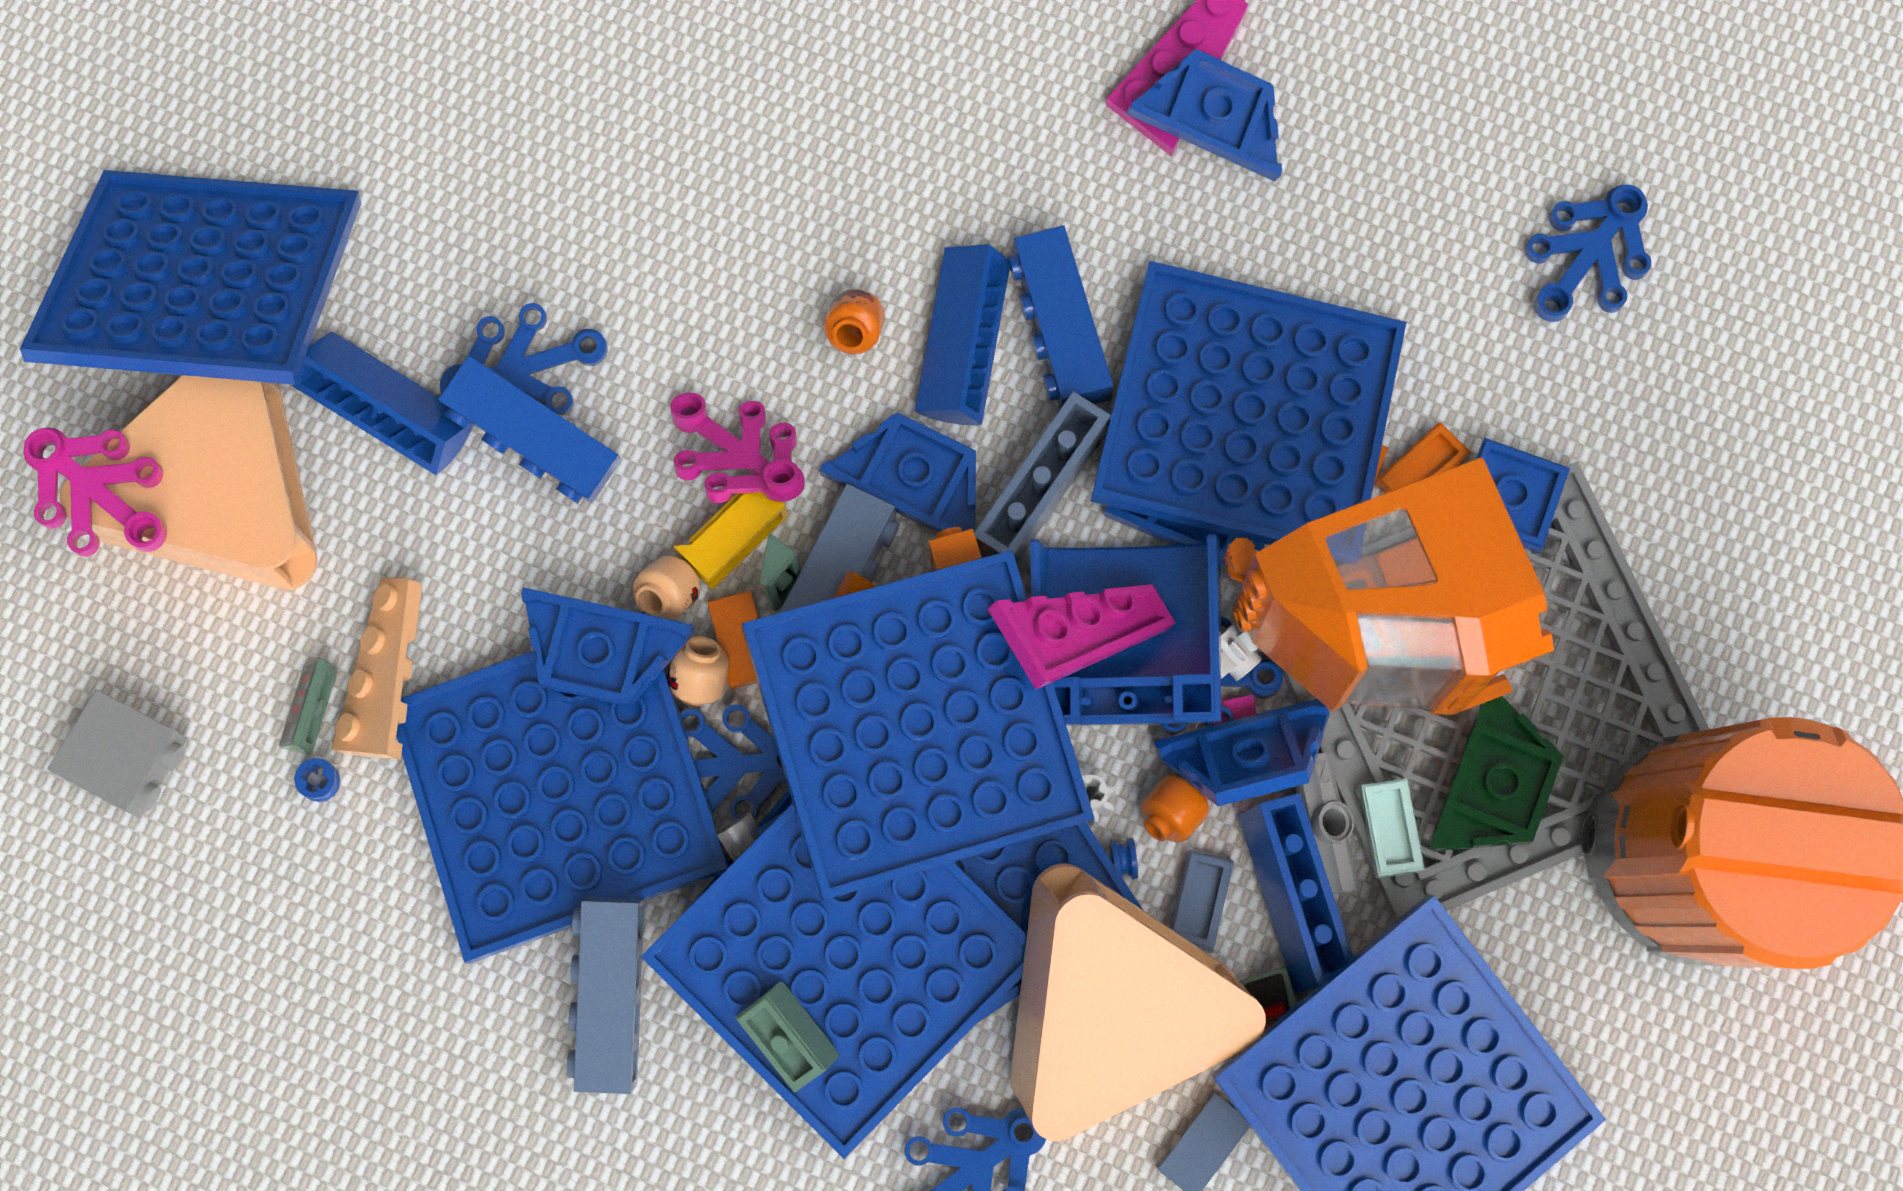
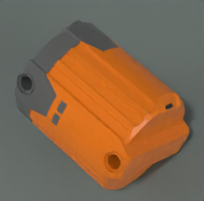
[1581,717,1903,969]

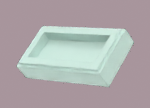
[1359,778,1425,879]

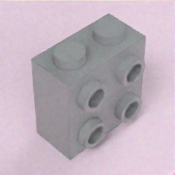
[47,689,187,818]

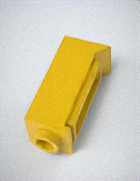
[673,492,789,591]

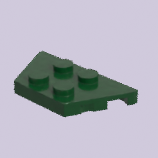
[1427,696,1564,851]

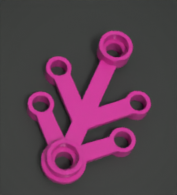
[670,392,805,503]
[23,427,167,557]

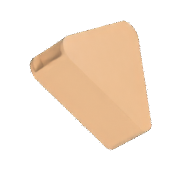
[60,375,318,590]
[1010,863,1266,1141]

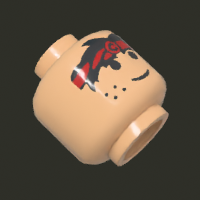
[633,556,700,620]
[668,637,730,707]

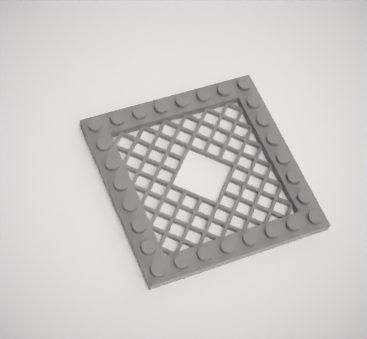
[1280,461,1709,921]

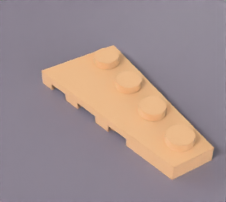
[331,577,422,760]

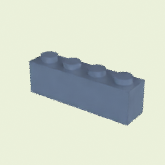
[974,391,1111,564]
[779,484,900,613]
[567,896,645,1094]

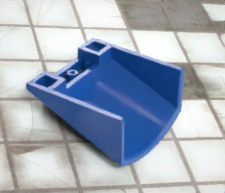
[1030,534,1221,726]

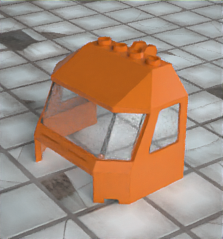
[1224,457,1554,715]

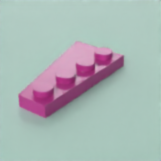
[1106,0,1249,157]
[988,584,1176,690]

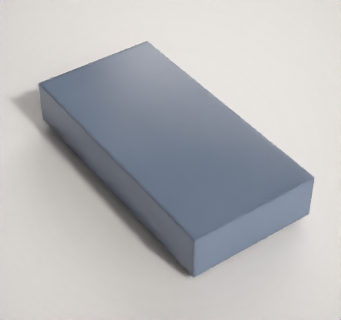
[1170,850,1234,953]
[1157,1093,1250,1191]

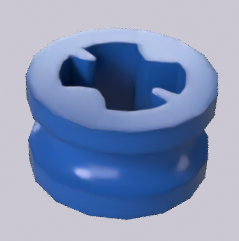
[294,758,341,802]
[1110,838,1138,880]

